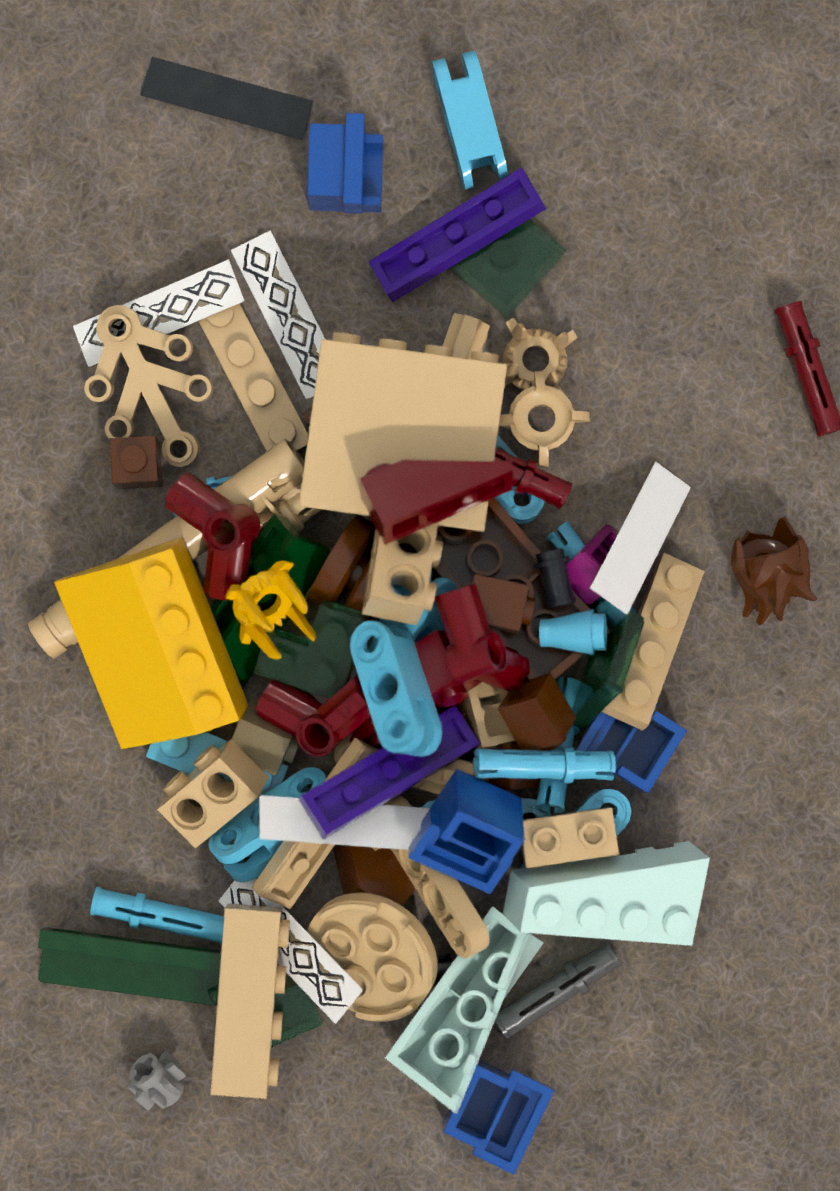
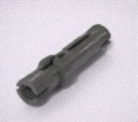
[495,941,622,1040]

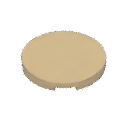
[307,893,437,1022]

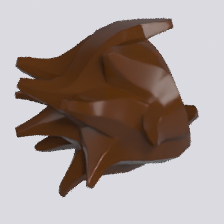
[731,517,817,625]

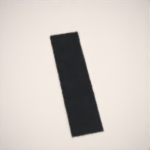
[140,57,314,140]

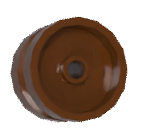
[307,514,412,629]

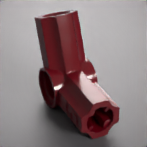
[165,472,260,600]
[435,583,530,691]
[255,674,371,757]

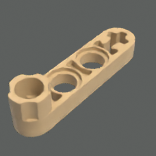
[371,796,489,959]

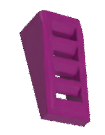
[566,524,618,604]

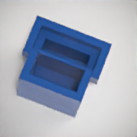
[307,113,383,214]
[574,702,687,793]
[408,768,525,894]
[442,1059,554,1175]

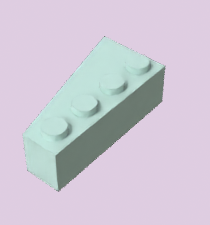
[503,841,710,946]

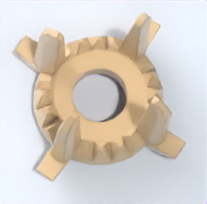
[503,317,578,393]
[499,371,590,467]

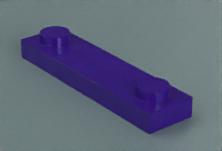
[368,168,546,302]
[299,705,480,840]

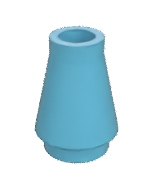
[539,609,607,655]

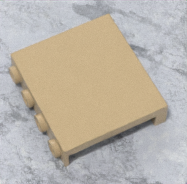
[299,332,507,532]

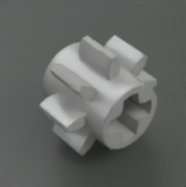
[127,1051,187,1110]

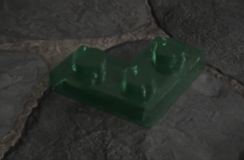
[254,599,367,698]

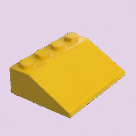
[54,537,248,749]

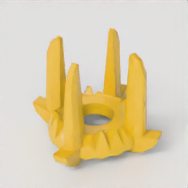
[225,560,317,660]

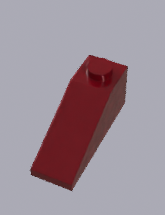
[360,460,513,545]

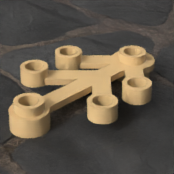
[84,305,214,467]

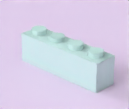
[385,907,544,1113]

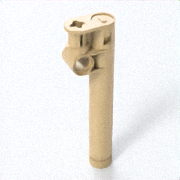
[28,439,332,659]

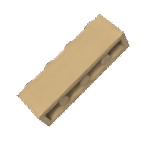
[211,904,290,1099]

